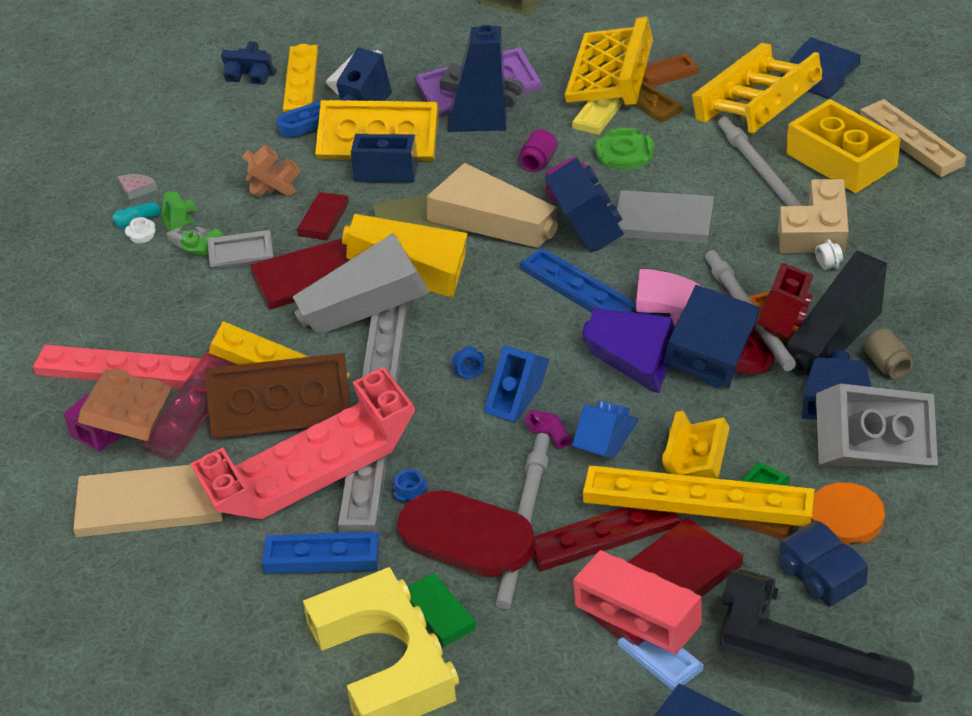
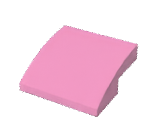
[636,269,703,325]

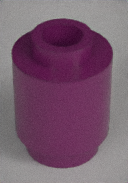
[519,129,558,173]

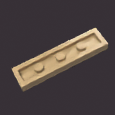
[860,99,966,177]

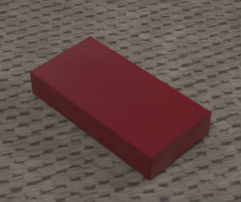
[297,192,349,241]

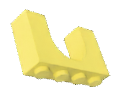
[303,567,459,716]

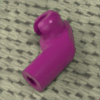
[524,410,572,449]

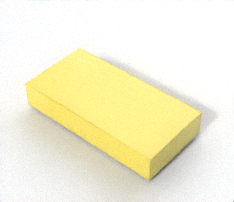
[572,97,623,135]

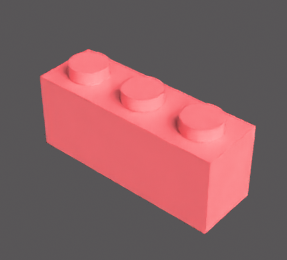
[573,550,702,655]

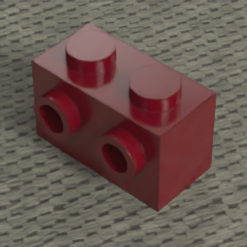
[757,263,814,337]

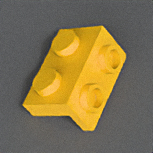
[662,410,730,479]

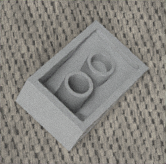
[816,384,938,467]

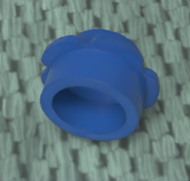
[452,346,485,379]
[392,469,428,502]

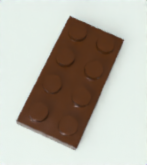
[204,353,351,438]

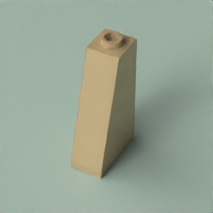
[427,163,558,248]

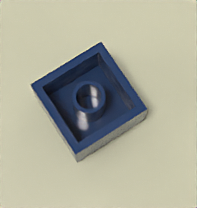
[545,158,624,253]

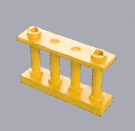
[692,43,822,133]

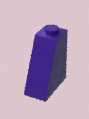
[583,308,675,393]

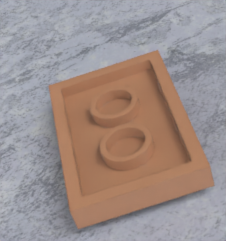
[78,369,172,441]

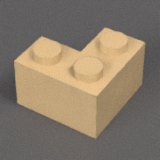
[778,179,849,254]

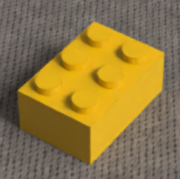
[786,99,901,193]

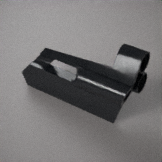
[719,569,922,703]

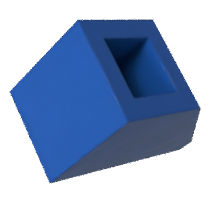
[572,400,639,458]

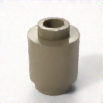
[864,329,914,379]

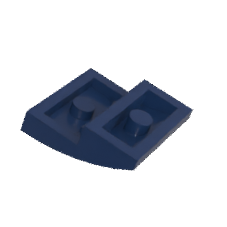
[780,37,861,99]

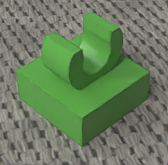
[160,192,197,232]

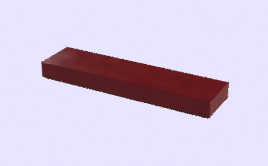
[532,507,680,572]

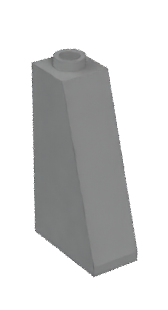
[293,233,430,334]

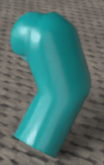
[112,202,160,229]

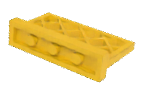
[564,17,653,105]

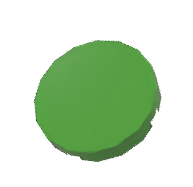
[594,128,654,170]

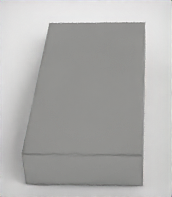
[207,230,274,270]

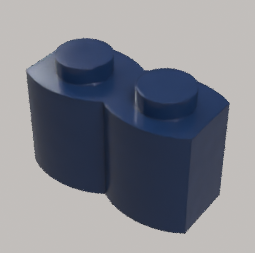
[779,520,868,606]

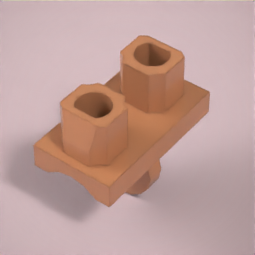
[242,145,300,197]

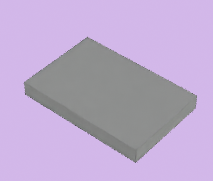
[617,190,714,243]

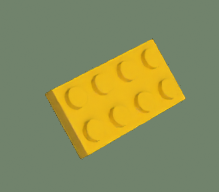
[315,100,439,161]

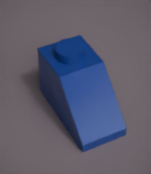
[483,345,550,422]

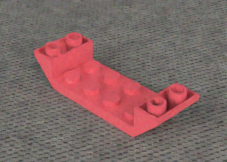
[190,367,415,519]

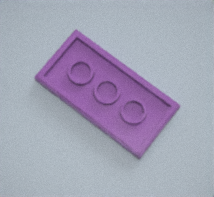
[415,47,542,118]

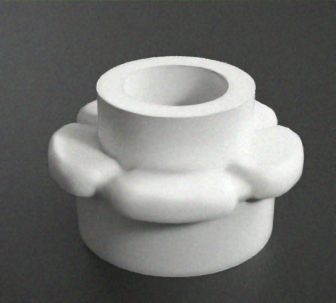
[125,217,156,243]
[815,239,843,270]

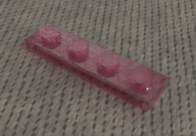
[142,347,237,462]

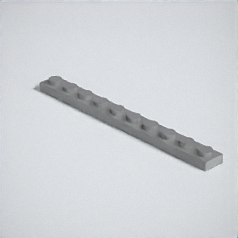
[338,302,409,533]

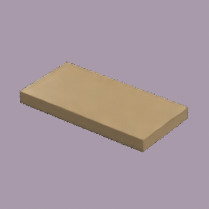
[73,465,223,537]

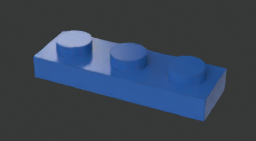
[262,532,380,574]

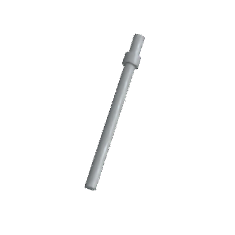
[718,117,803,206]
[705,250,796,371]
[495,433,550,609]

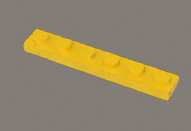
[583,465,815,526]

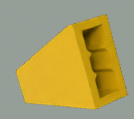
[342,214,467,297]

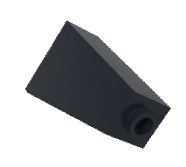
[787,250,887,376]

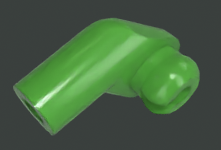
[180,229,223,256]

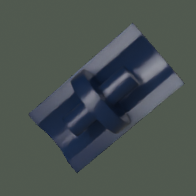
[221,41,277,85]

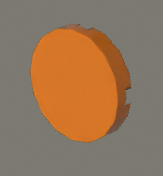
[811,482,885,546]

